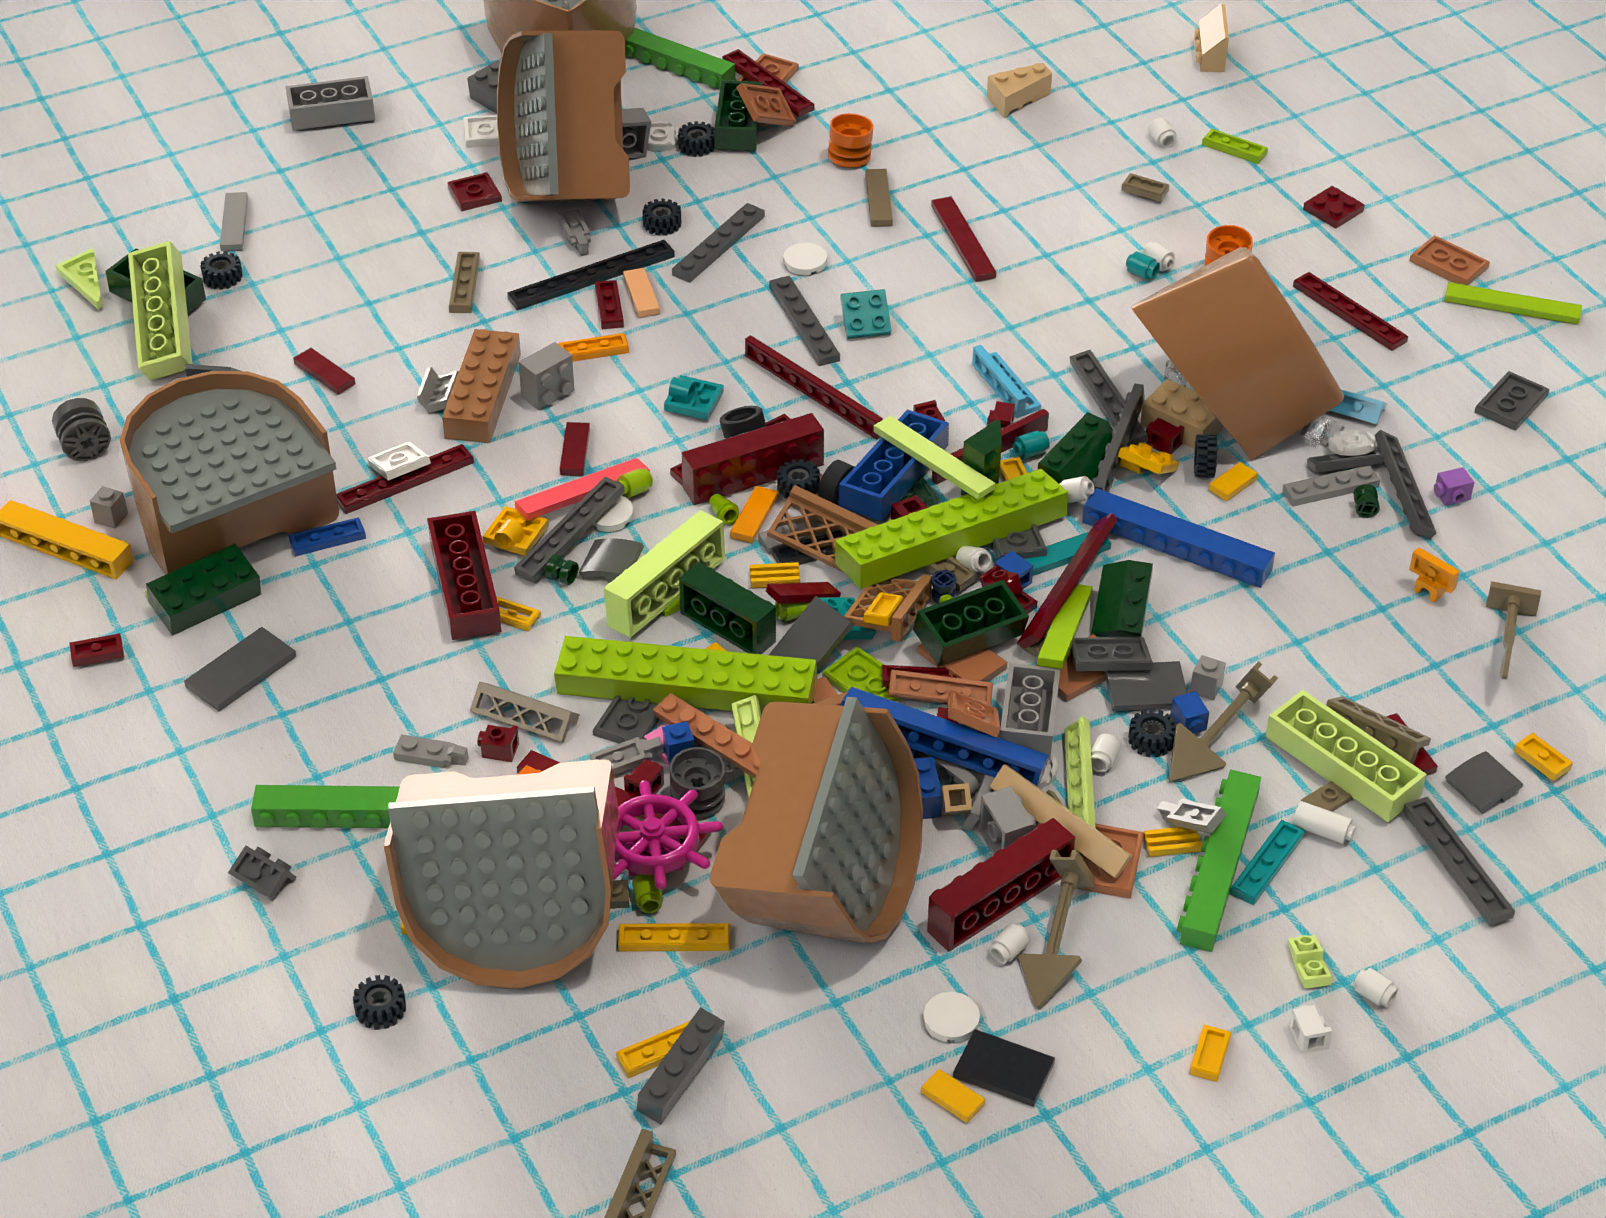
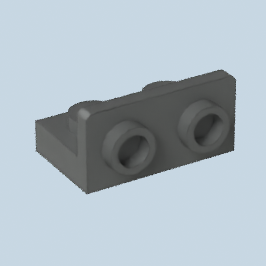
[228,845,296,900]

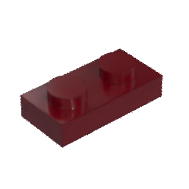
[69,633,125,667]

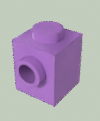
[1434,467,1475,506]

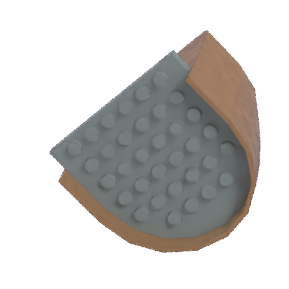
[497,31,630,202]
[120,371,339,575]
[710,697,923,943]
[384,760,619,989]

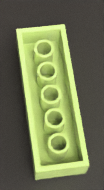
[128,241,192,381]
[604,510,725,638]
[1265,690,1427,823]

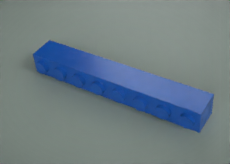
[1082,488,1275,588]
[841,687,1049,787]

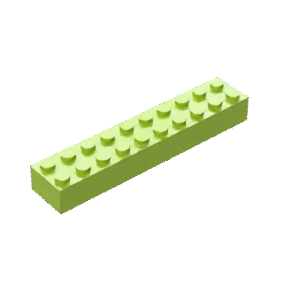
[835,469,1068,589]
[554,636,817,713]

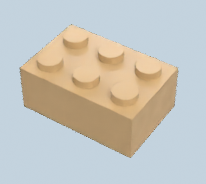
[1140,379,1224,449]

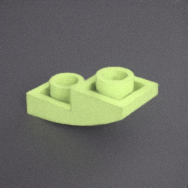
[1288,935,1332,989]

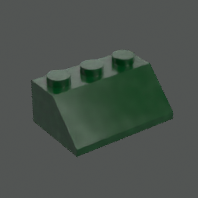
[961,419,1002,496]
[1091,560,1153,637]

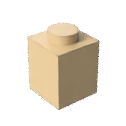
[941,783,972,816]

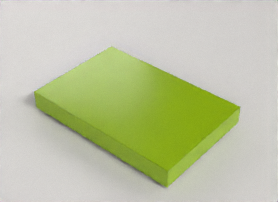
[822,646,902,702]

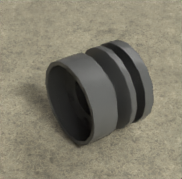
[51,398,111,461]
[670,747,725,819]

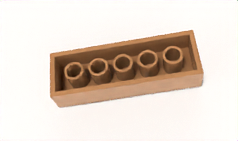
[442,329,521,443]

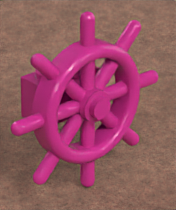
[613,780,723,890]

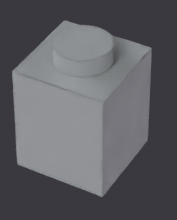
[90,486,128,528]
[1190,655,1226,701]

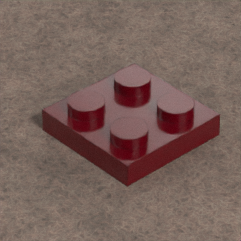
[1303,186,1365,229]

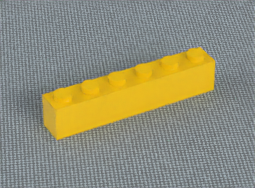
[0,500,134,580]

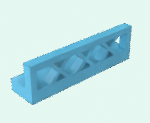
[972,345,1041,418]
[1329,390,1387,424]

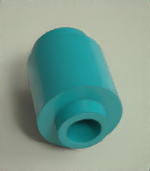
[1126,251,1160,279]
[1013,430,1050,459]

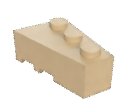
[987,63,1052,118]

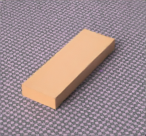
[623,268,660,317]

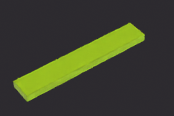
[1444,282,1582,325]
[1037,584,1093,669]

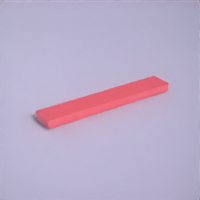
[515,458,650,520]

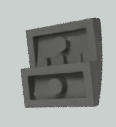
[579,538,644,583]
[1445,751,1523,814]

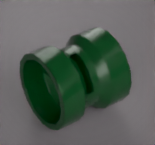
[1353,484,1380,518]
[545,554,579,585]

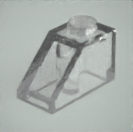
[1299,415,1345,449]

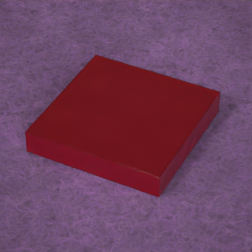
[447,172,502,212]

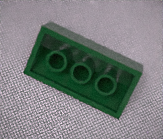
[1037,412,1113,503]

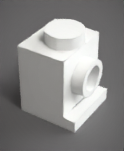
[1289,1005,1332,1054]

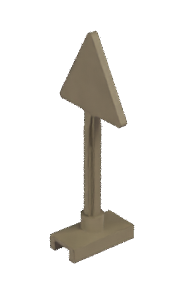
[1486,581,1541,680]
[1169,661,1278,782]
[1018,850,1095,1009]

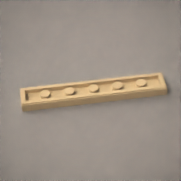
[989,764,1133,878]

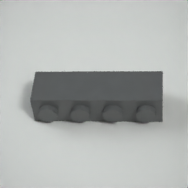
[637,1007,725,1124]

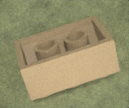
[1194,4,1229,72]

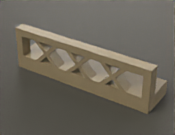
[470,681,580,742]
[1326,696,1431,765]
[604,1129,676,1218]

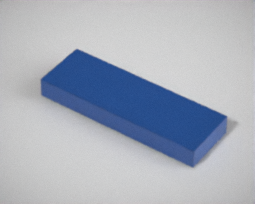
[288,517,366,557]

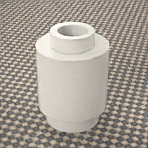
[1148,118,1176,148]
[1142,242,1175,271]
[1059,476,1094,503]
[956,546,992,573]
[1091,734,1121,772]
[989,923,1029,964]
[1354,968,1399,1008]

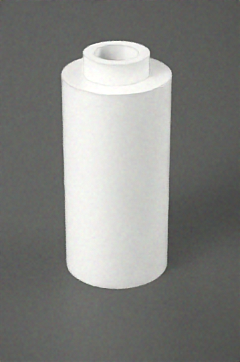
[1292,801,1356,844]

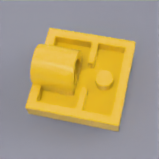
[1118,443,1180,475]
[482,506,549,556]

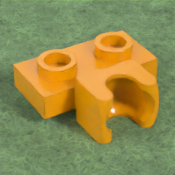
[1409,547,1460,602]

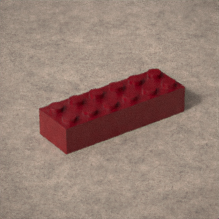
[681,413,824,505]
[427,511,502,640]
[927,818,1075,952]

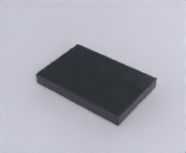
[953,1029,1055,1107]

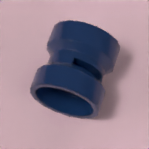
[932,570,957,603]

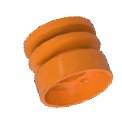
[828,113,874,168]
[1204,225,1253,266]

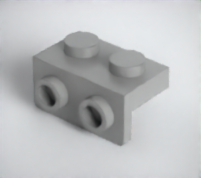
[417,367,459,413]

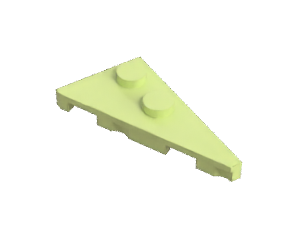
[55,249,102,309]

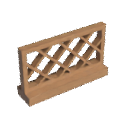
[767,485,878,572]
[844,575,932,642]

